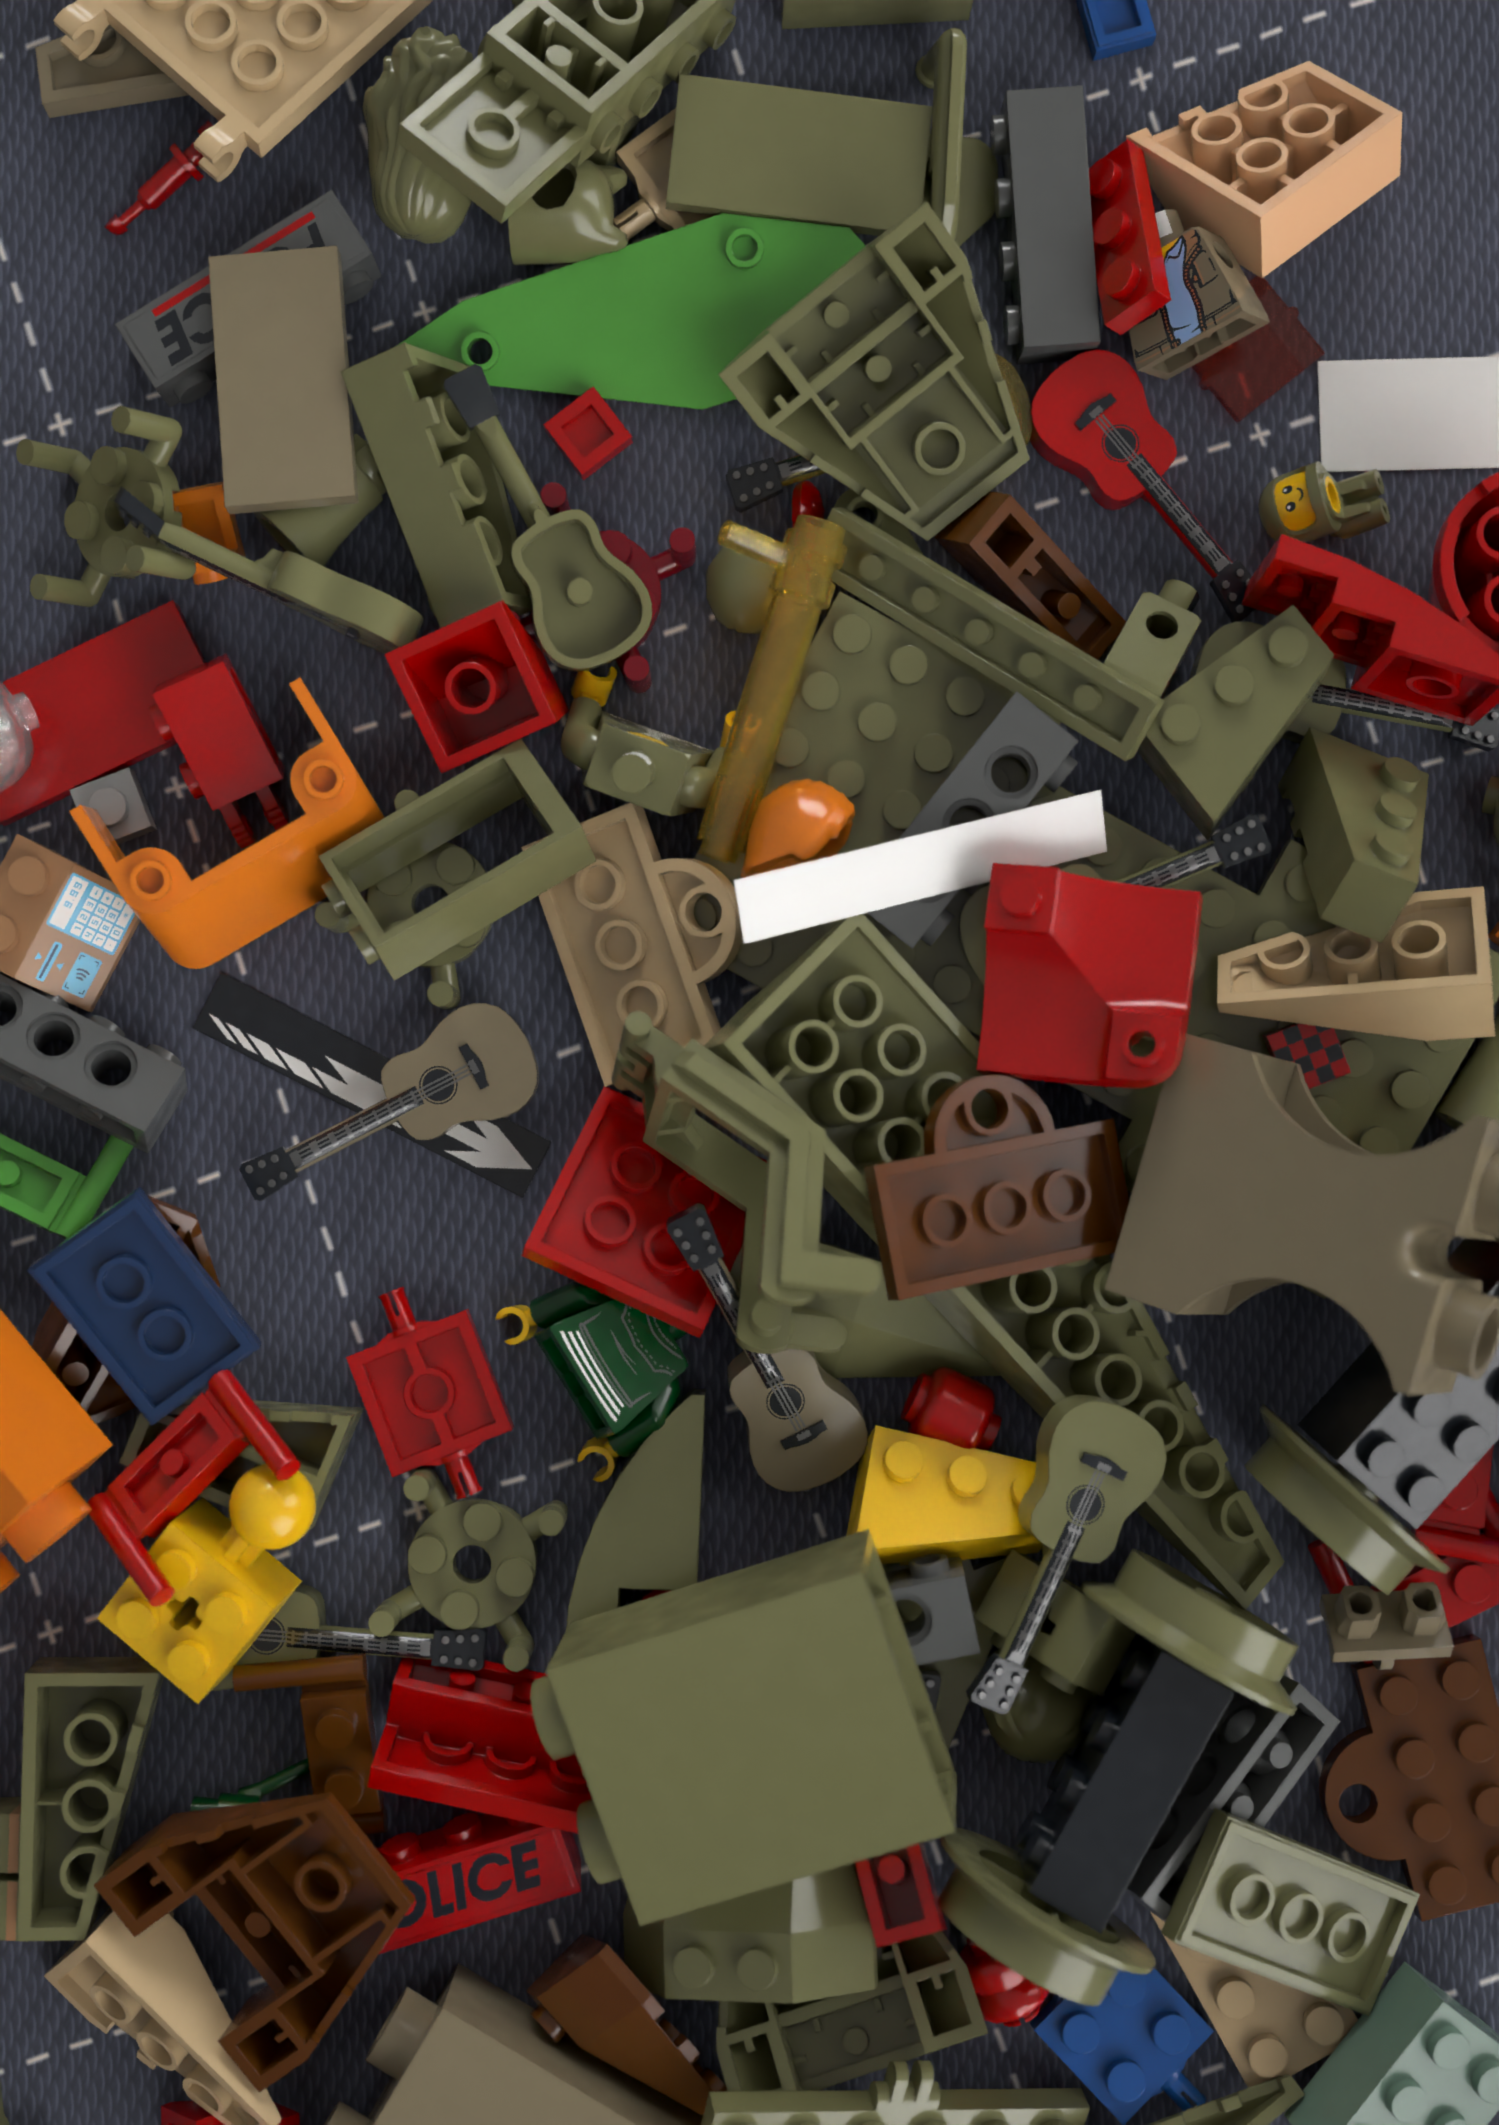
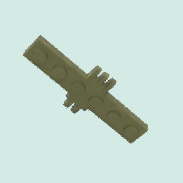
[701,2060,1090,2125]

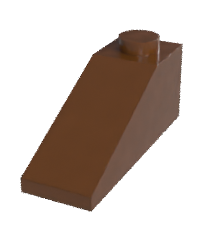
[935,491,1126,660]

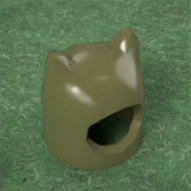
[508,160,628,266]

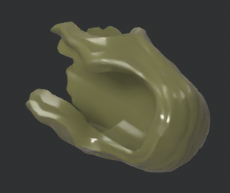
[363,26,473,244]

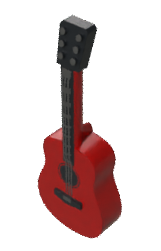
[1025,349,1255,623]

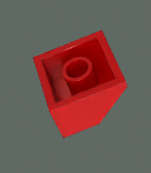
[384,600,569,774]

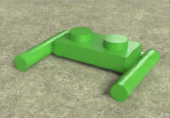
[0,1133,134,1240]

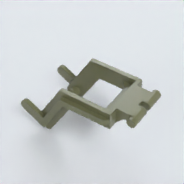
[611,1011,882,1354]

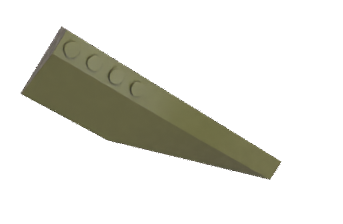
[704,914,1285,1610]

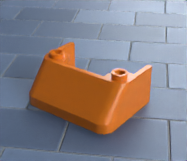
[69,678,385,969]

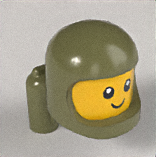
[1258,461,1390,543]

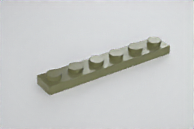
[806,507,1165,761]

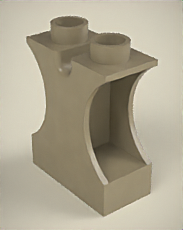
[1105,1034,1499,1396]

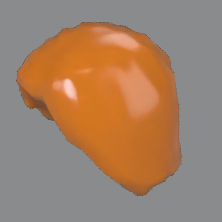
[740,779,855,878]

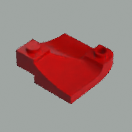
[976,863,1203,1088]

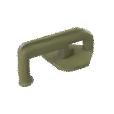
[915,28,998,247]

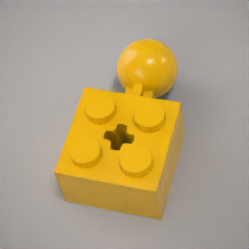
[97,1464,316,1704]

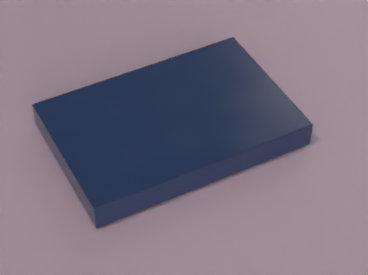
[27,1187,262,1426]

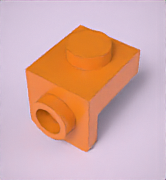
[172,481,246,585]

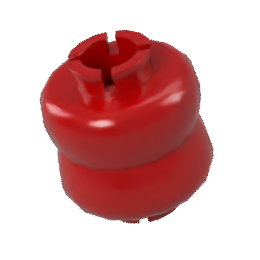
[959,1937,1049,2027]

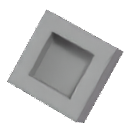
[69,767,157,849]

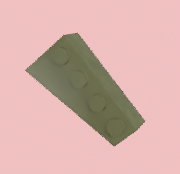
[17,1657,165,1942]

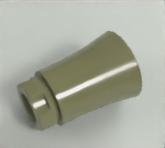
[254,434,387,566]

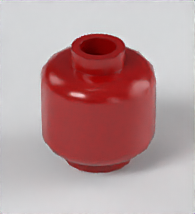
[901,1367,1002,1451]

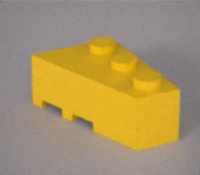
[846,1425,1043,1566]

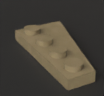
[35,25,189,118]

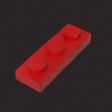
[1089,139,1171,335]

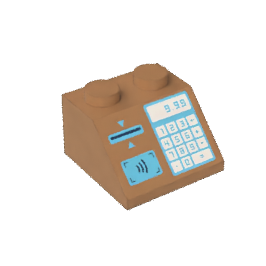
[0,834,141,1012]

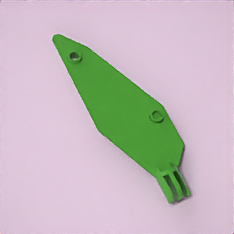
[398,213,866,410]

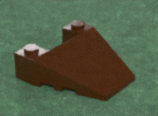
[93,1792,416,2093]

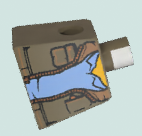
[1129,209,1270,380]

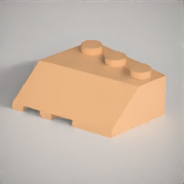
[1126,61,1402,279]

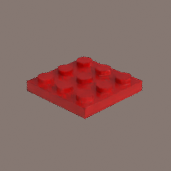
[521,1086,767,1339]

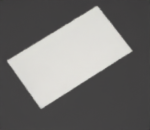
[1317,356,1499,472]

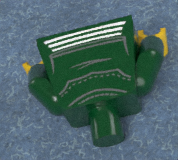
[495,1282,688,1482]

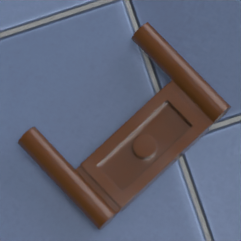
[232,1653,388,1835]

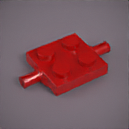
[346,1286,514,1500]

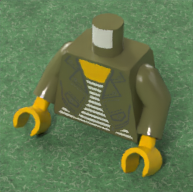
[561,666,763,816]

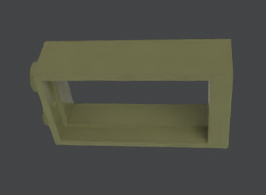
[318,738,596,981]

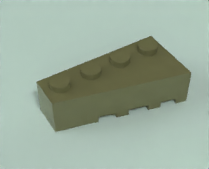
[340,342,532,628]

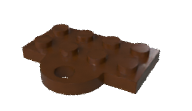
[864,1075,1129,1301]
[1319,1634,1499,1922]

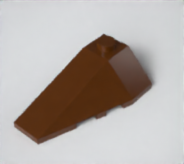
[526,1934,728,2115]

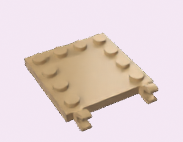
[53,0,433,183]

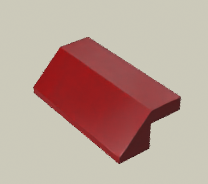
[367,1658,593,1834]

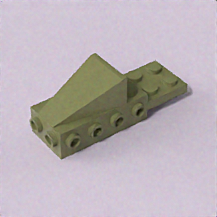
[397,0,736,224]

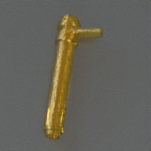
[696,515,848,865]

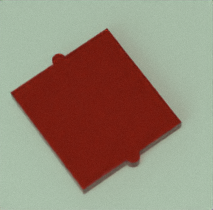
[1191,276,1325,424]

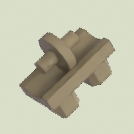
[1319,1582,1454,1670]

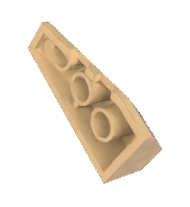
[1217,886,1495,1041]
[44,1907,282,2125]

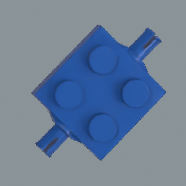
[1029,1967,1214,2125]

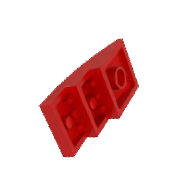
[1242,534,1499,726]

